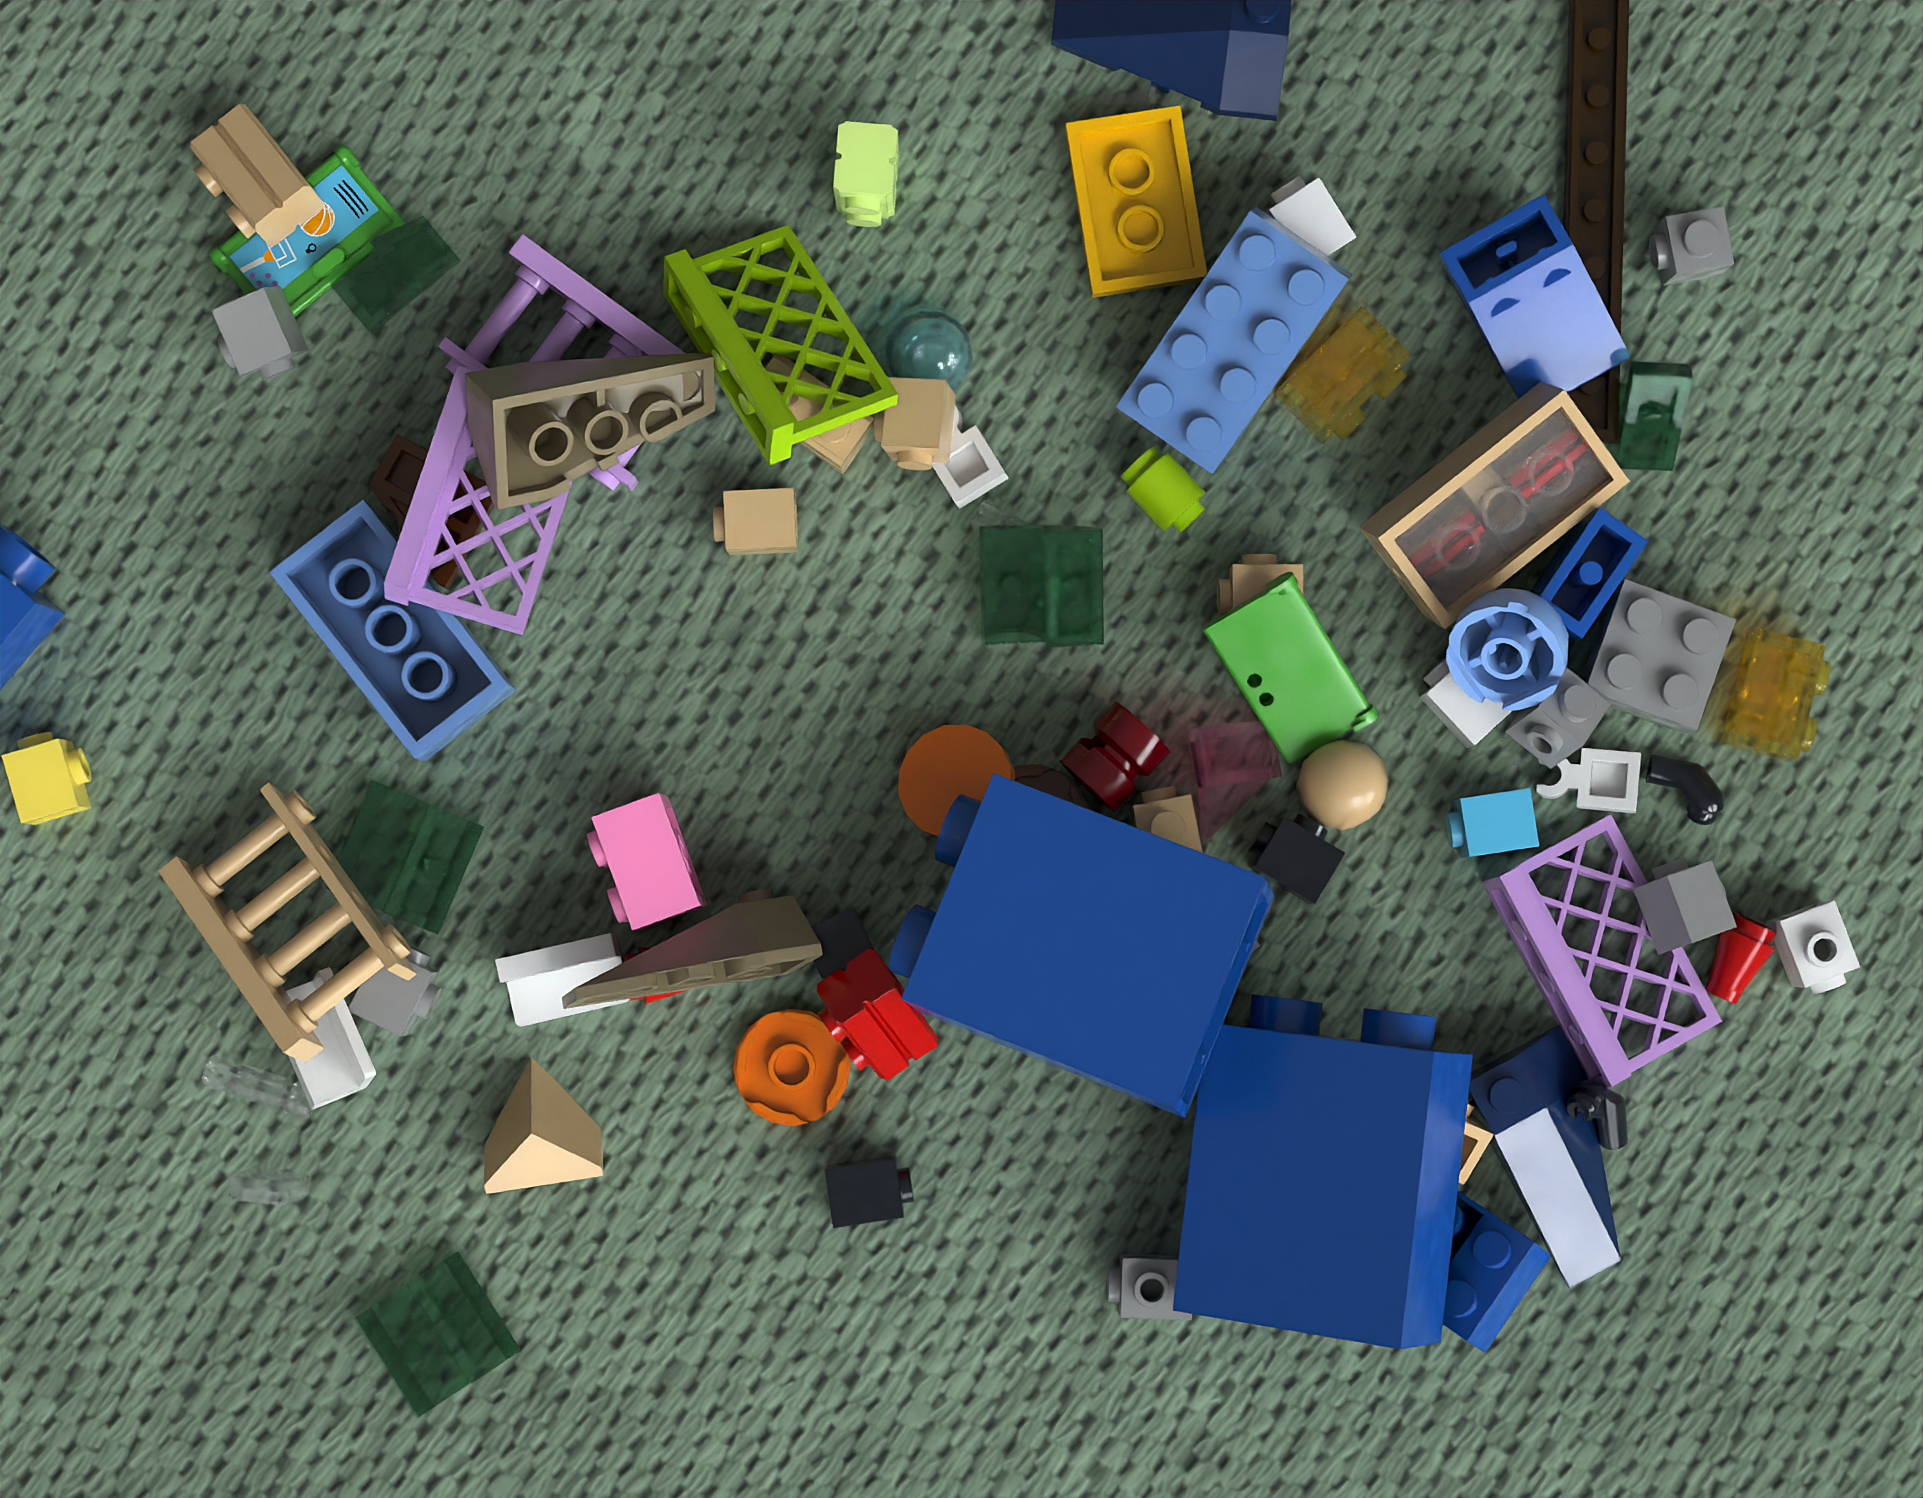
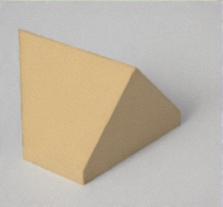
[484,1057,603,1194]

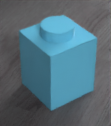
[1445,788,1539,858]

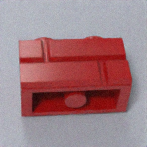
[816,948,939,1081]

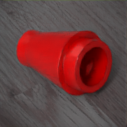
[1705,912,1777,1004]

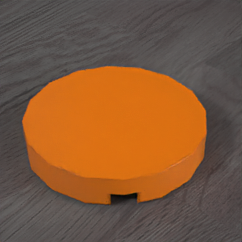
[898,724,1015,838]
[733,1008,851,1126]

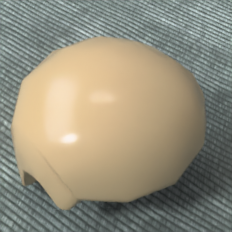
[1296,739,1389,830]

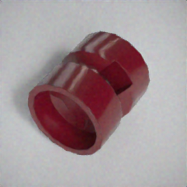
[1059,701,1170,812]

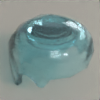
[885,306,972,390]

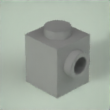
[1649,206,1734,286]
[211,286,309,381]
[1506,667,1611,769]
[1633,857,1737,955]
[348,945,442,1037]
[1107,1253,1192,1320]

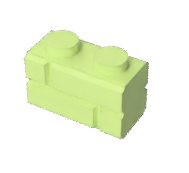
[833,121,899,227]

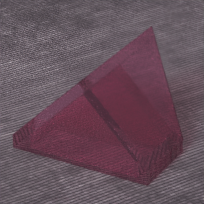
[1183,721,1282,846]

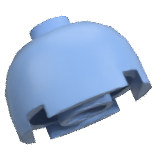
[1446,588,1569,711]

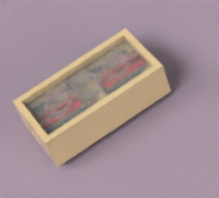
[1358,381,1630,629]

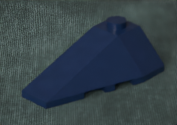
[1051,0,1292,121]
[1468,1025,1621,1288]

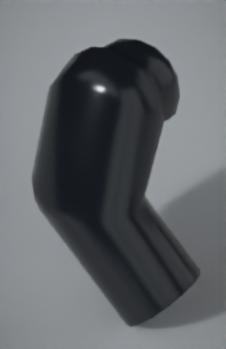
[1645,754,1724,825]
[1566,1080,1628,1150]

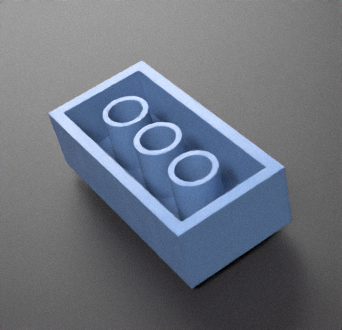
[1116,207,1353,474]
[270,499,517,762]

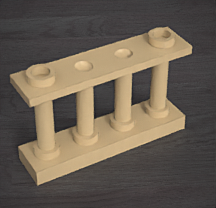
[158,782,417,1062]

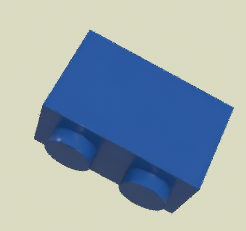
[1530,507,1648,640]

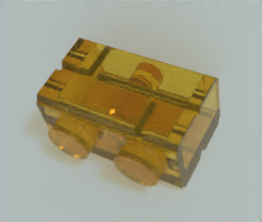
[1274,307,1411,444]
[1720,629,1831,762]

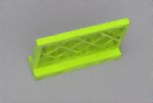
[663,225,898,466]

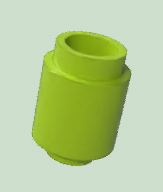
[1120,446,1206,533]

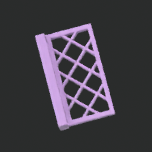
[384,365,574,635]
[1482,814,1722,1087]

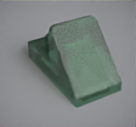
[332,216,461,334]
[1615,361,1693,471]

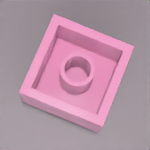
[587,793,708,930]

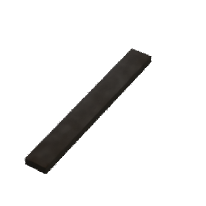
[1563,0,1629,444]

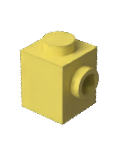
[1,732,92,825]

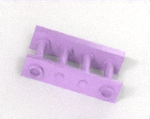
[438,234,686,491]

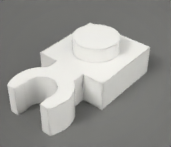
[932,406,1009,509]
[1536,748,1641,813]

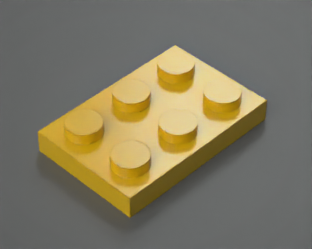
[1065,105,1207,298]

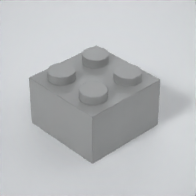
[1579,579,1736,734]

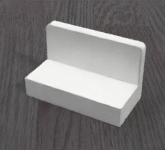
[495,933,629,1027]
[286,967,376,1110]

